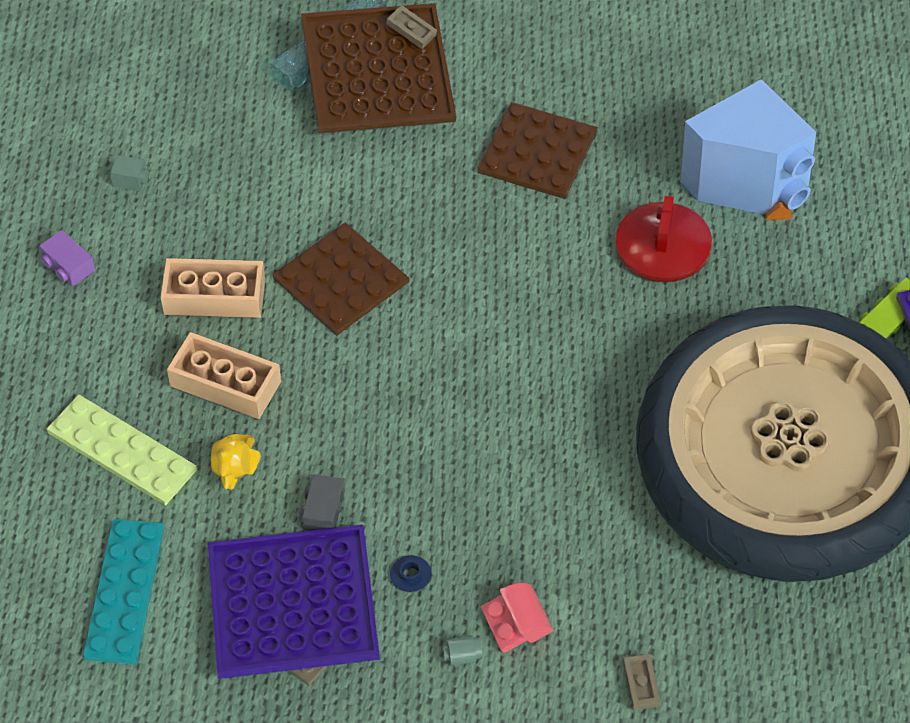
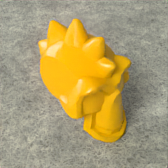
[211,434,261,490]

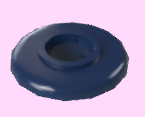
[390,555,432,592]

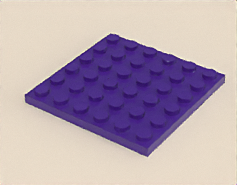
[208,524,380,679]

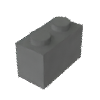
[299,474,345,531]

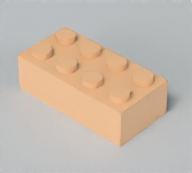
[161,258,265,318]
[167,332,281,419]

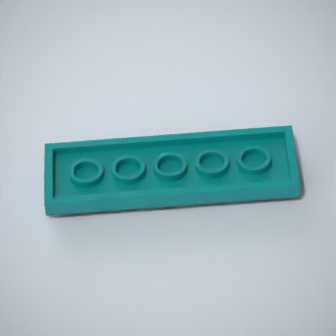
[83,519,165,665]

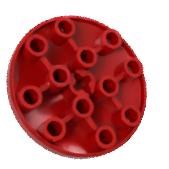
[616,196,712,282]

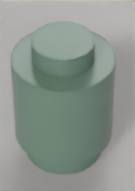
[442,635,483,666]

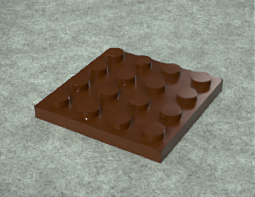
[478,102,598,199]
[273,222,409,336]

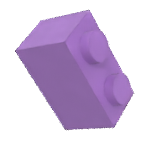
[39,230,95,287]

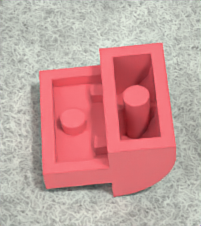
[481,583,554,653]

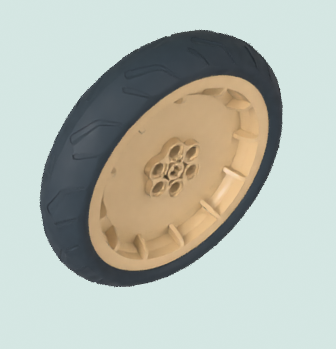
[636,305,910,582]

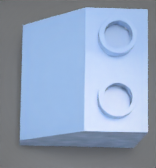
[681,79,816,215]

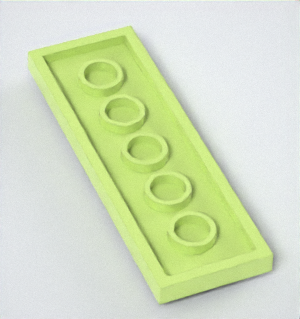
[47,395,197,506]

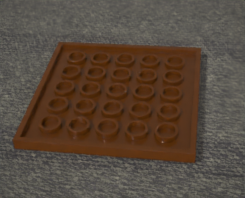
[301,3,456,133]

